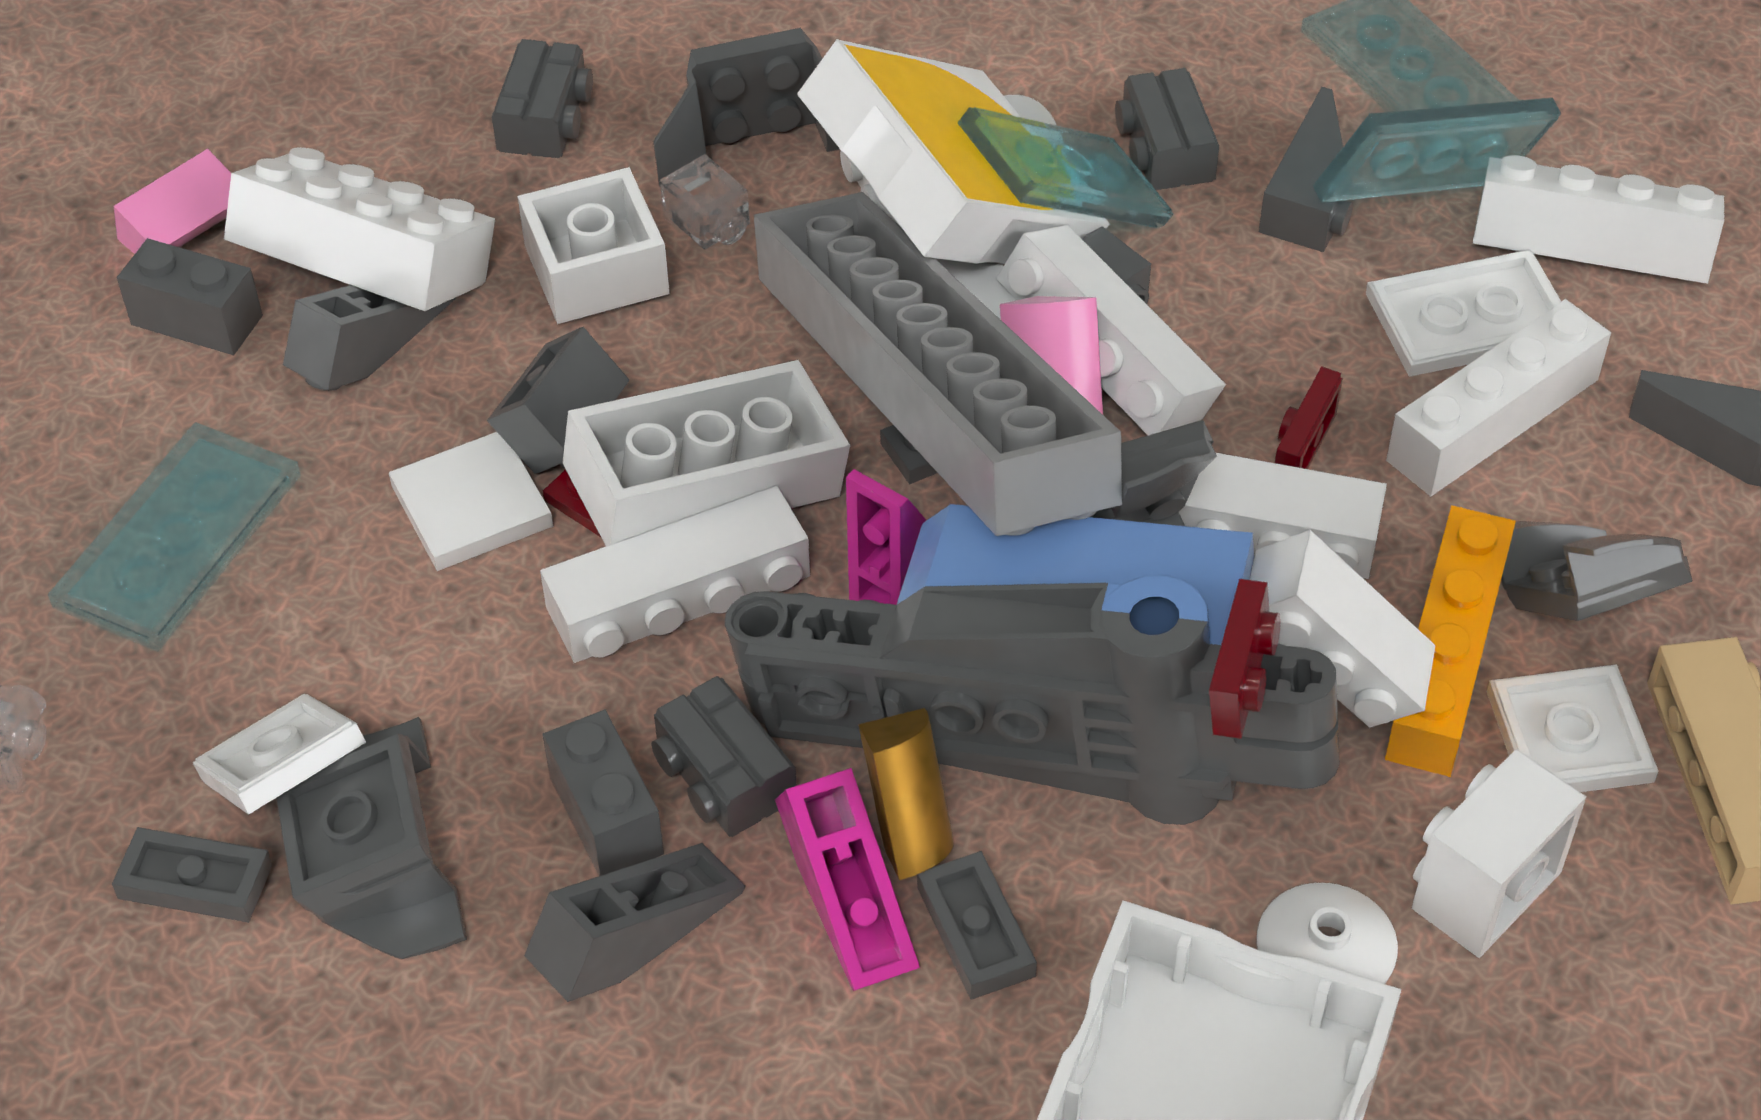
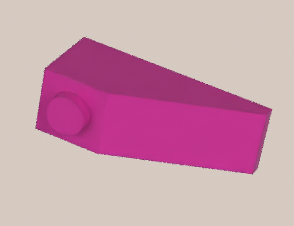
[846,469,926,605]
[775,768,920,991]

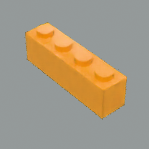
[1385,505,1516,777]

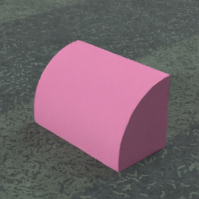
[114,149,231,254]
[1000,296,1103,414]

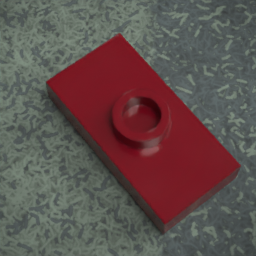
[1275,366,1343,469]

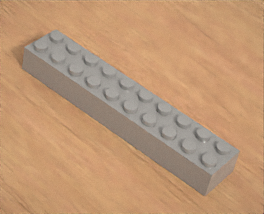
[754,192,1122,536]

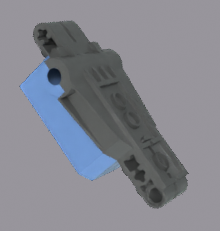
[724,504,1340,825]

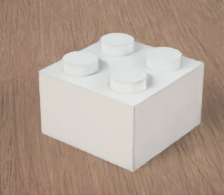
[517,167,670,324]
[1412,749,1586,958]

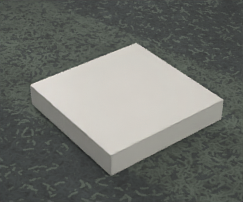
[389,432,553,571]
[1487,664,1658,792]
[193,694,366,815]

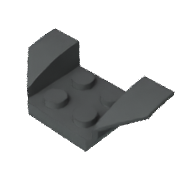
[653,28,840,187]
[1091,420,1217,526]
[1501,521,1693,621]
[276,717,467,959]

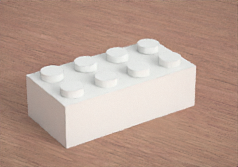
[224,148,495,311]
[563,360,850,546]

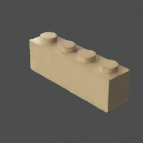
[1647,637,1761,904]

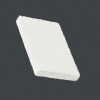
[1366,250,1561,377]

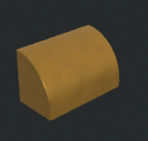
[858,708,954,880]

